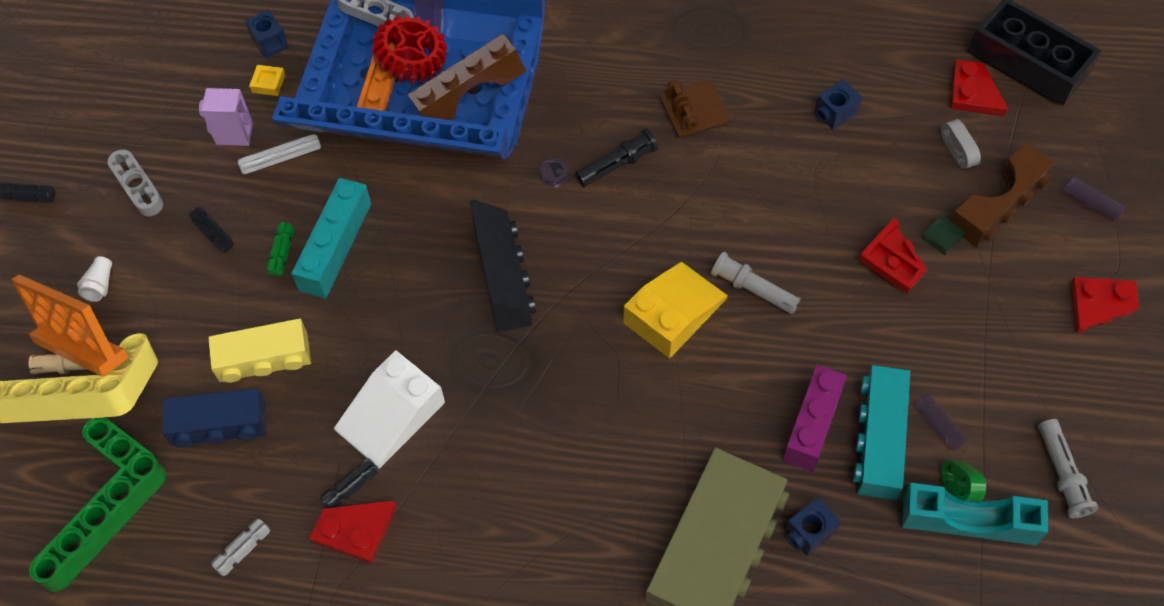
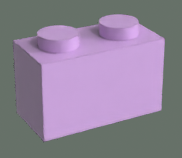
[199,88,254,146]

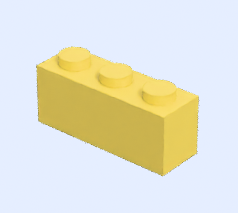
[209,318,311,383]

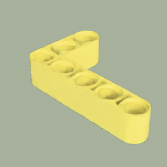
[0,333,159,423]

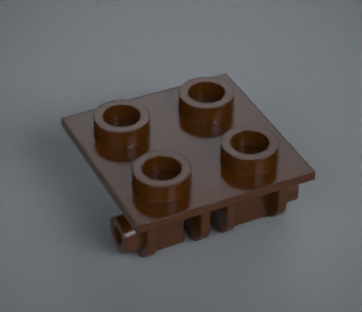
[659,79,731,138]

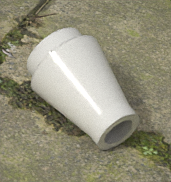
[77,257,112,302]

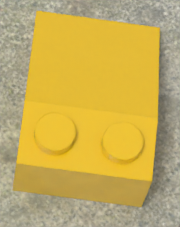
[623,262,728,359]

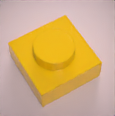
[249,65,285,96]

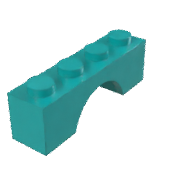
[902,483,1048,545]

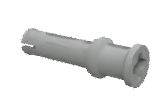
[711,251,801,315]
[1038,419,1099,518]

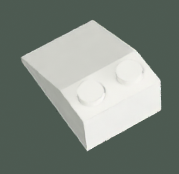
[334,350,445,469]

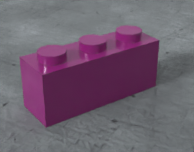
[783,365,847,472]

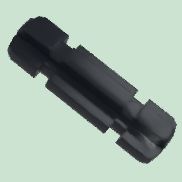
[0,182,56,202]
[189,207,234,252]
[320,458,379,508]

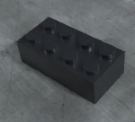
[968,0,1102,106]

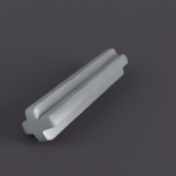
[238,133,321,174]

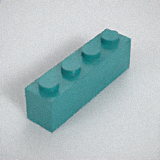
[291,178,371,299]
[853,365,910,500]

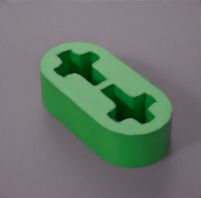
[941,460,986,503]

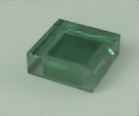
[922,215,965,255]

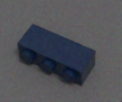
[162,388,266,448]

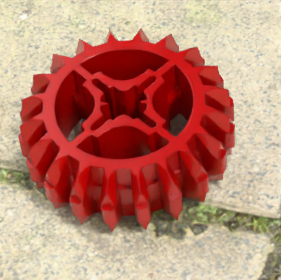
[372,13,447,85]

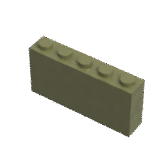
[646,447,790,606]

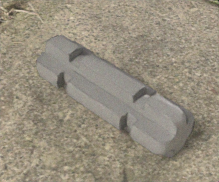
[211,518,270,576]

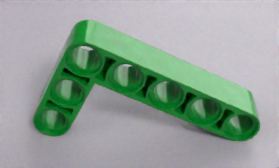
[29,417,166,592]

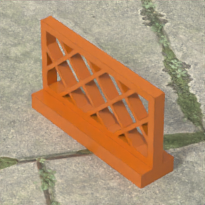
[11,275,129,377]

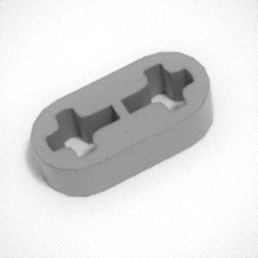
[941,119,981,169]

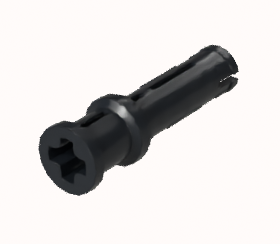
[575,128,658,188]

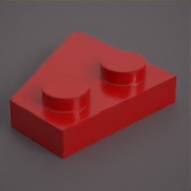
[950,59,1007,116]
[859,218,927,294]
[1071,277,1139,334]
[309,501,397,564]

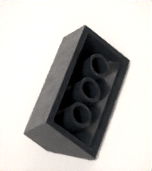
[470,200,536,332]

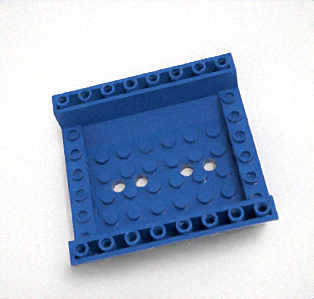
[272,0,546,159]

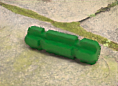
[266,222,294,277]

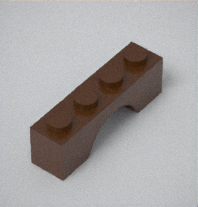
[408,34,526,120]
[948,142,1055,248]

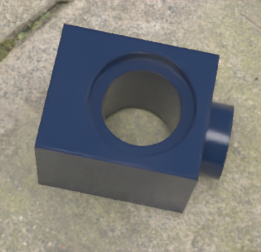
[245,9,289,59]
[814,79,862,130]
[785,497,841,556]

